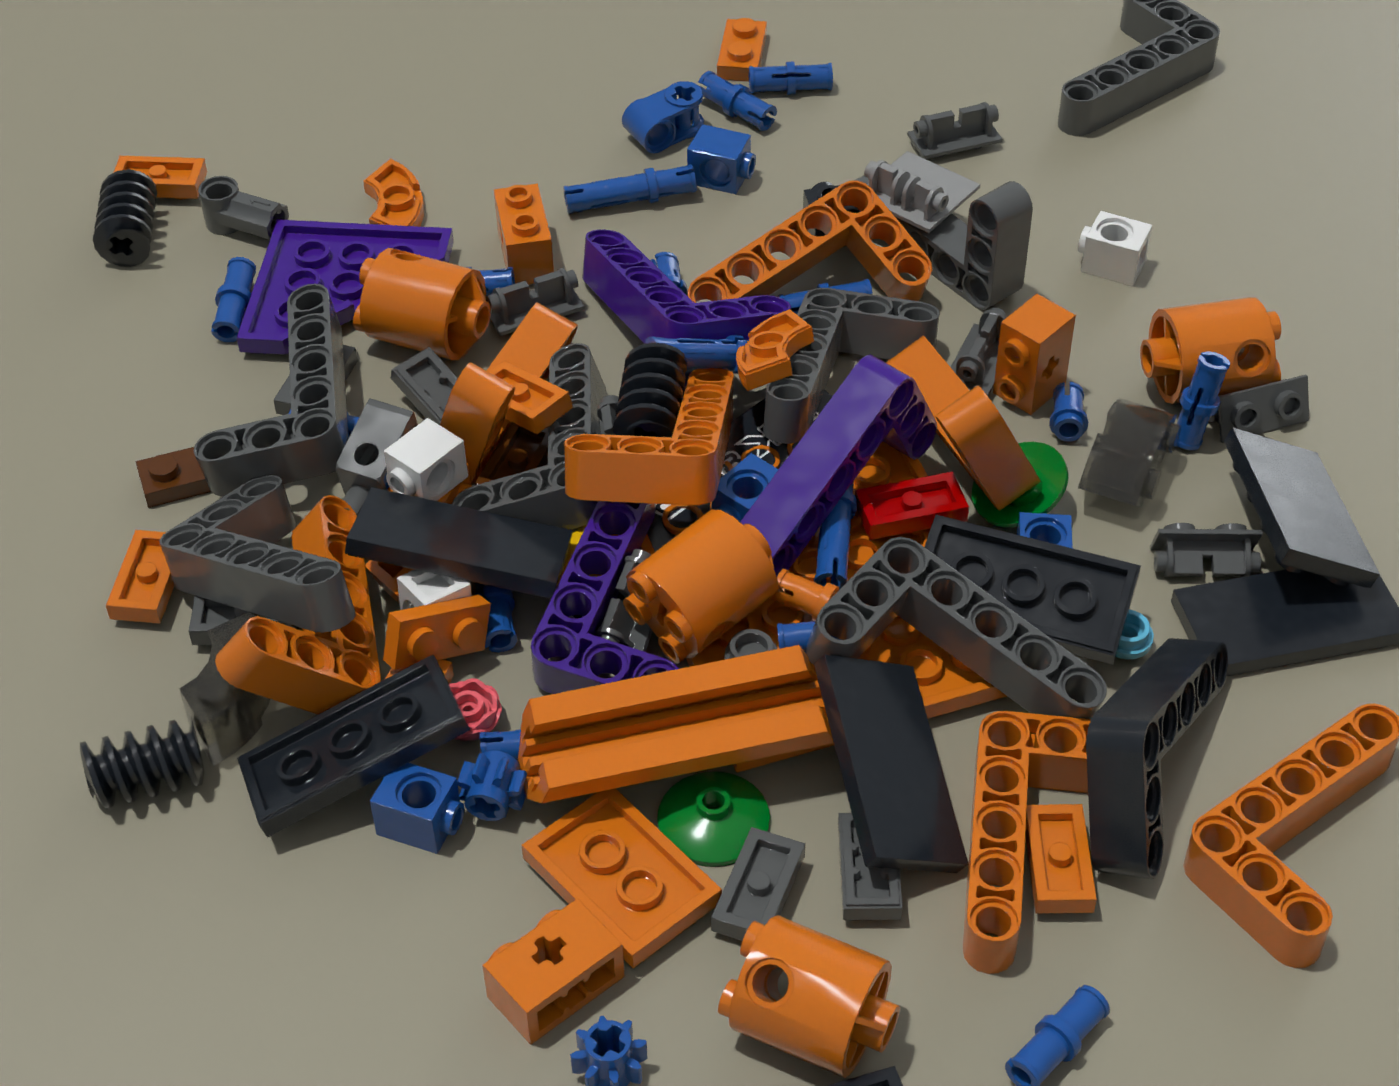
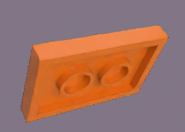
[521,788,722,968]

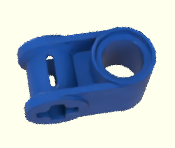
[622,81,704,153]

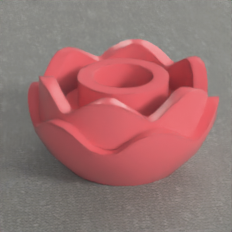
[449,678,502,741]

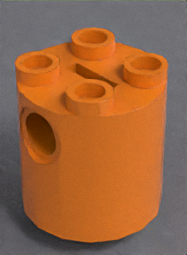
[353,248,491,360]
[1140,297,1281,404]
[623,509,778,664]
[718,915,900,1078]

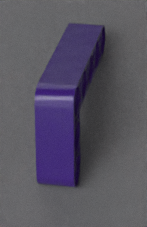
[582,229,791,344]
[740,355,937,577]
[531,501,679,694]

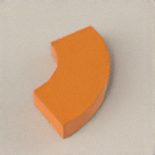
[363,158,424,227]
[736,309,814,391]

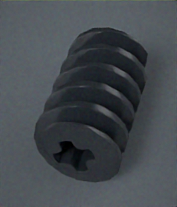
[93,169,157,267]
[613,343,688,438]
[80,717,204,809]

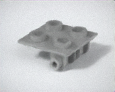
[864,151,980,233]

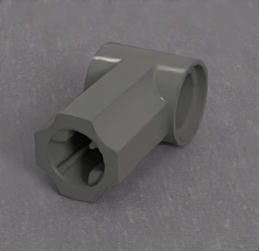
[198,176,289,239]

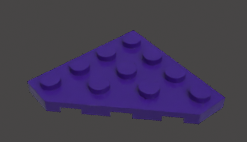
[237,219,454,354]

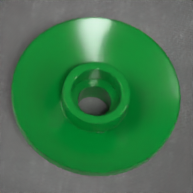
[971,442,1069,527]
[658,771,770,867]

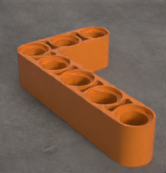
[687,181,932,303]
[440,302,578,485]
[886,336,1041,511]
[564,368,734,505]
[215,495,381,715]
[1183,703,1399,968]
[963,711,1091,974]

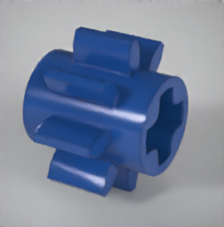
[457,750,527,821]
[570,1016,648,1086]

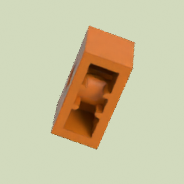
[494,183,554,285]
[993,294,1076,415]
[482,898,625,1045]

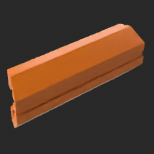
[518,645,834,804]

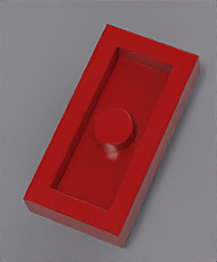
[855,471,969,540]

